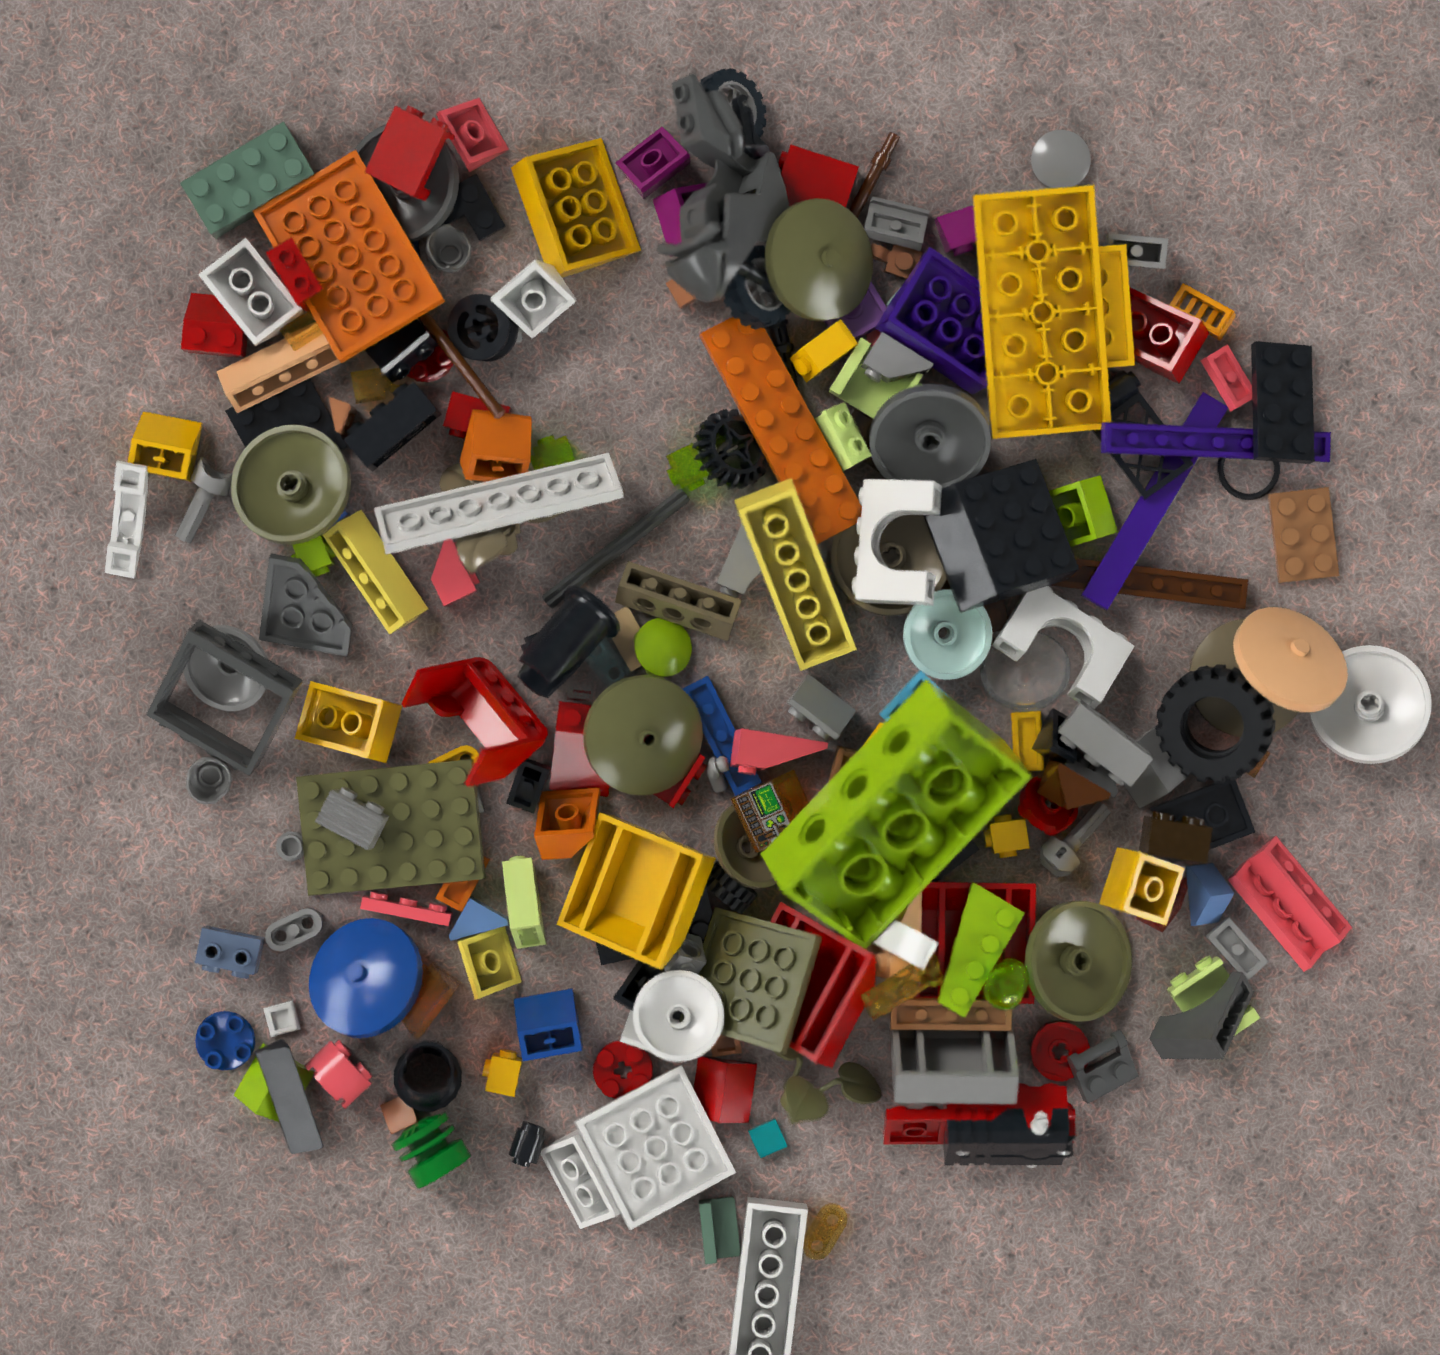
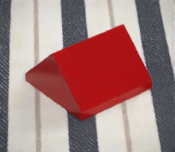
[693,1056,757,1123]

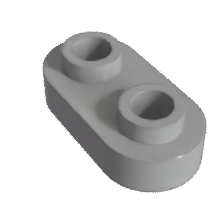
[265,908,323,951]

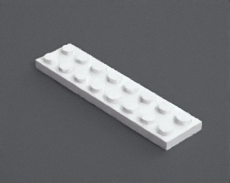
[374,453,624,554]

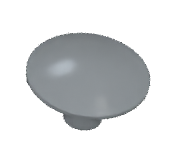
[1031,130,1091,188]

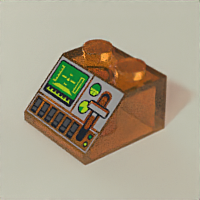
[731,769,809,853]

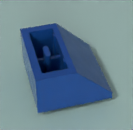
[514,988,583,1061]

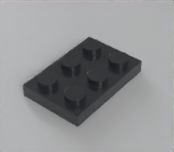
[1149,779,1255,864]

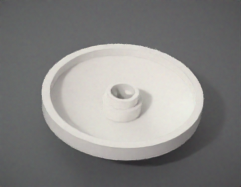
[1309,645,1432,764]

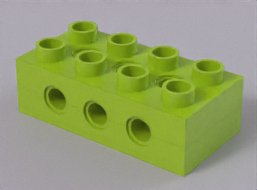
[761,679,1032,949]

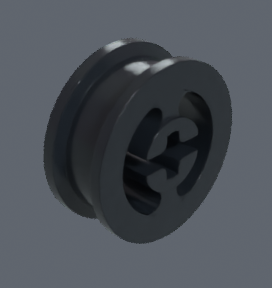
[447,294,519,362]

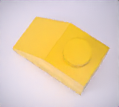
[790,319,858,383]

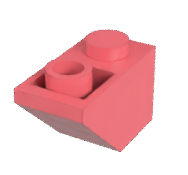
[431,538,480,607]

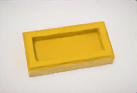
[1010,711,1044,771]

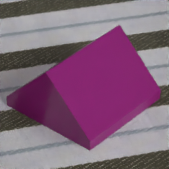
[615,126,691,200]

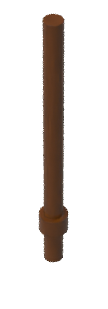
[849,132,900,219]
[418,312,505,419]

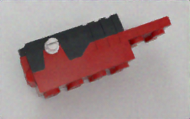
[883,1083,1076,1168]

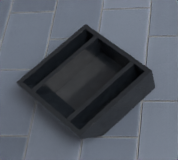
[923,459,1079,613]

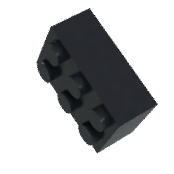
[344,382,442,471]

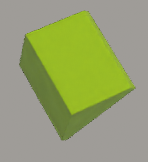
[234,1043,315,1122]

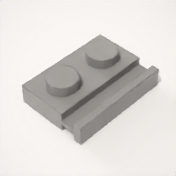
[864,196,930,251]

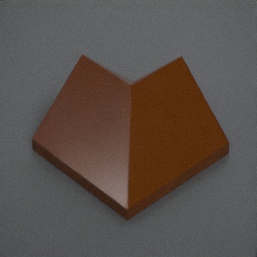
[1037,760,1112,810]

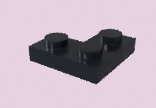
[441,174,506,241]

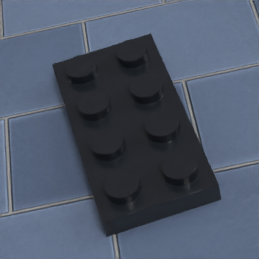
[1251,341,1315,464]

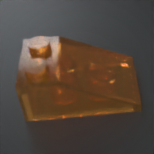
[402,961,462,1040]

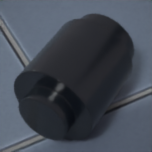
[509,1121,546,1168]

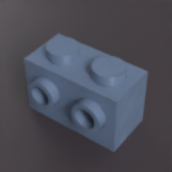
[195,925,265,979]

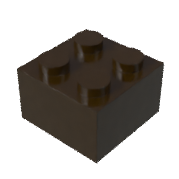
[1139,811,1213,863]

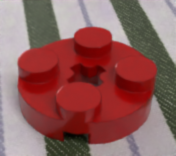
[1018,776,1078,836]
[1030,1021,1090,1082]
[593,1040,653,1099]

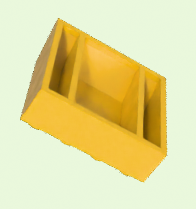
[556,812,716,969]

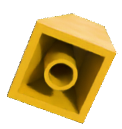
[1099,847,1185,926]

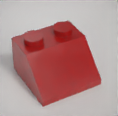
[181,293,248,358]

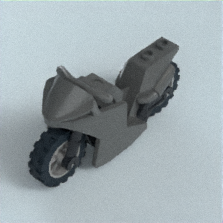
[657,68,791,329]

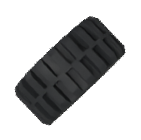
[1155,664,1275,784]

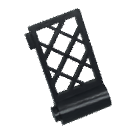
[1092,370,1194,501]

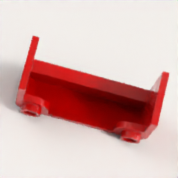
[401,657,548,787]

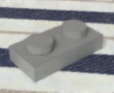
[1206,916,1269,980]

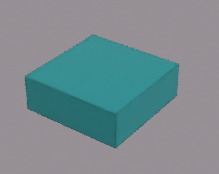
[748,1118,788,1159]

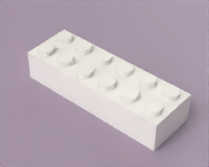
[729,1197,808,1355]

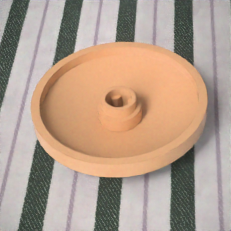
[1233,607,1348,712]

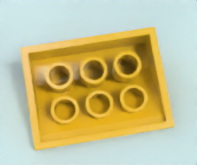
[511,138,641,277]

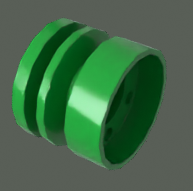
[391,1112,471,1189]

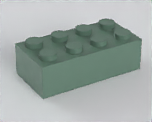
[180,121,315,239]

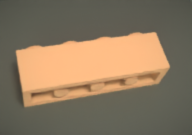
[217,323,340,413]

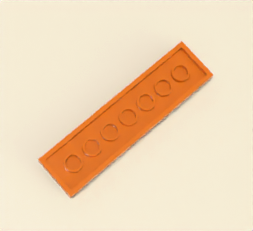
[699,317,862,545]

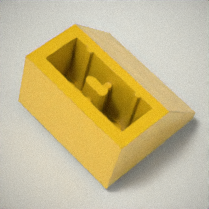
[127,411,203,482]

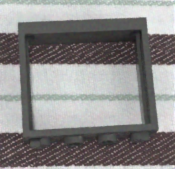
[146,619,303,776]

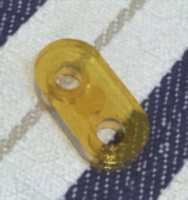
[803,1203,847,1260]

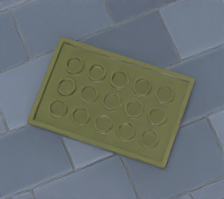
[296,759,486,896]

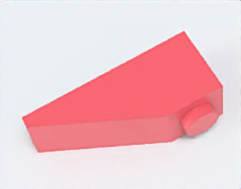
[730,728,828,775]

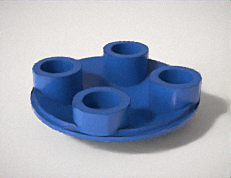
[195,1011,255,1070]

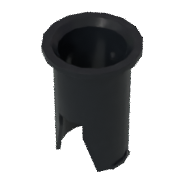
[517,586,620,698]
[394,1041,462,1112]

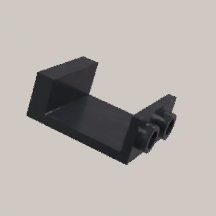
[365,319,438,384]

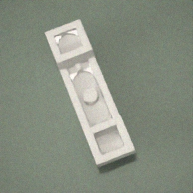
[105,461,148,578]
[872,920,938,970]

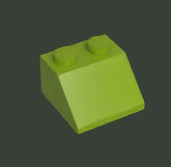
[1049,475,1118,547]

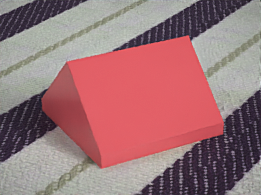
[436,98,509,173]

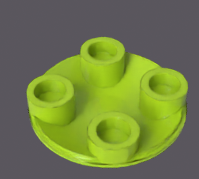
[634,618,692,677]

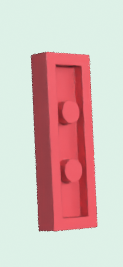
[360,891,453,926]

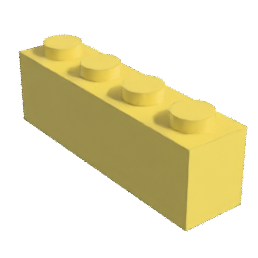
[322,510,428,635]

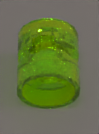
[984,959,1030,1010]

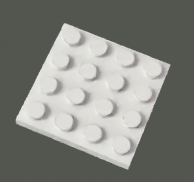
[574,1065,736,1230]

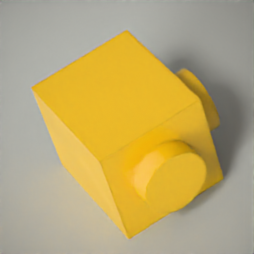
[482,1049,522,1097]

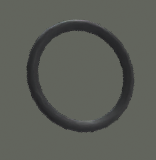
[1217,458,1280,500]

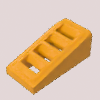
[1169,283,1236,341]

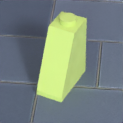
[502,856,546,949]

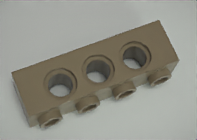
[615,561,742,641]

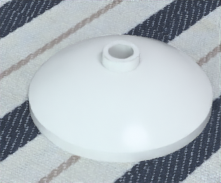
[633,970,724,1062]

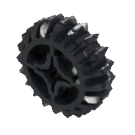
[692,409,769,490]

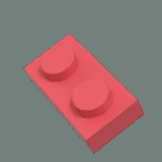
[1200,344,1252,412]

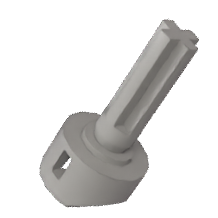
[175,457,232,543]
[1040,801,1111,877]

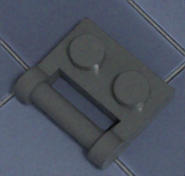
[1067,1029,1139,1104]

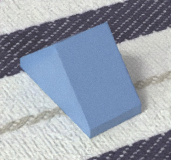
[1186,863,1234,926]
[449,897,509,941]

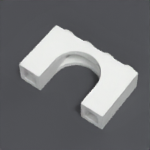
[852,479,942,606]
[991,586,1134,709]

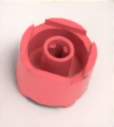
[304,1040,372,1109]

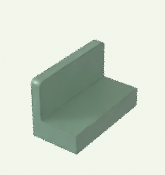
[699,1196,741,1264]

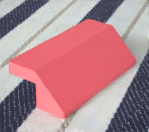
[1228,836,1352,972]

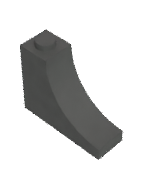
[1149,972,1254,1059]

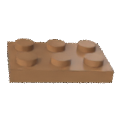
[1268,487,1339,583]

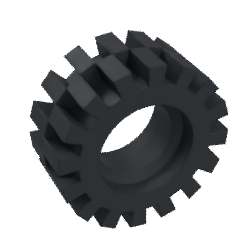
[706,861,758,914]

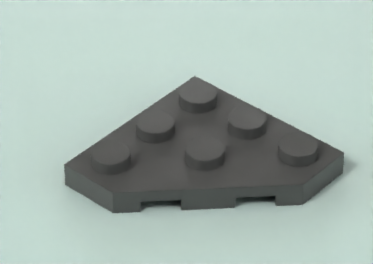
[259,553,353,656]

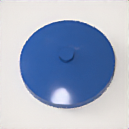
[309,918,423,1038]

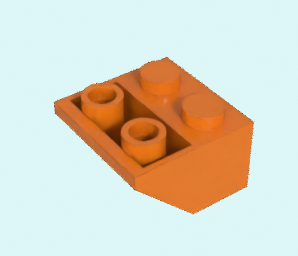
[459,409,532,482]

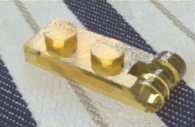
[861,954,944,1021]

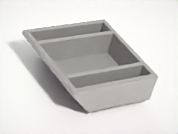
[890,995,1019,1104]

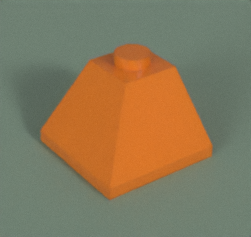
[534,788,600,860]

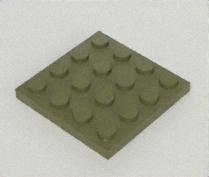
[679,907,822,1054]

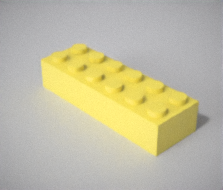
[735,478,857,671]

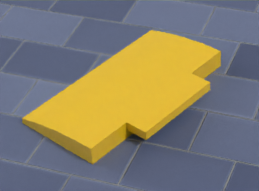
[972,185,1135,439]

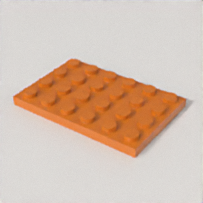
[253,149,445,364]

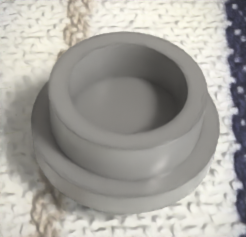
[276,831,304,861]

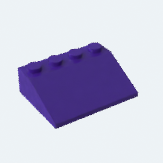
[875,247,987,395]

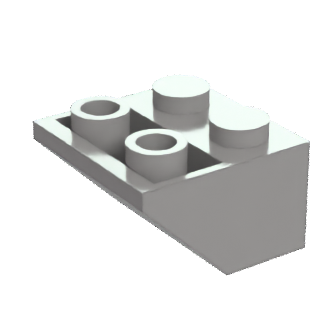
[786,674,856,741]

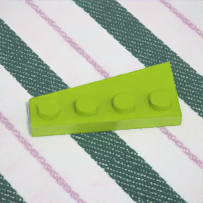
[937,882,1025,1018]

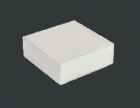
[263,1000,301,1037]

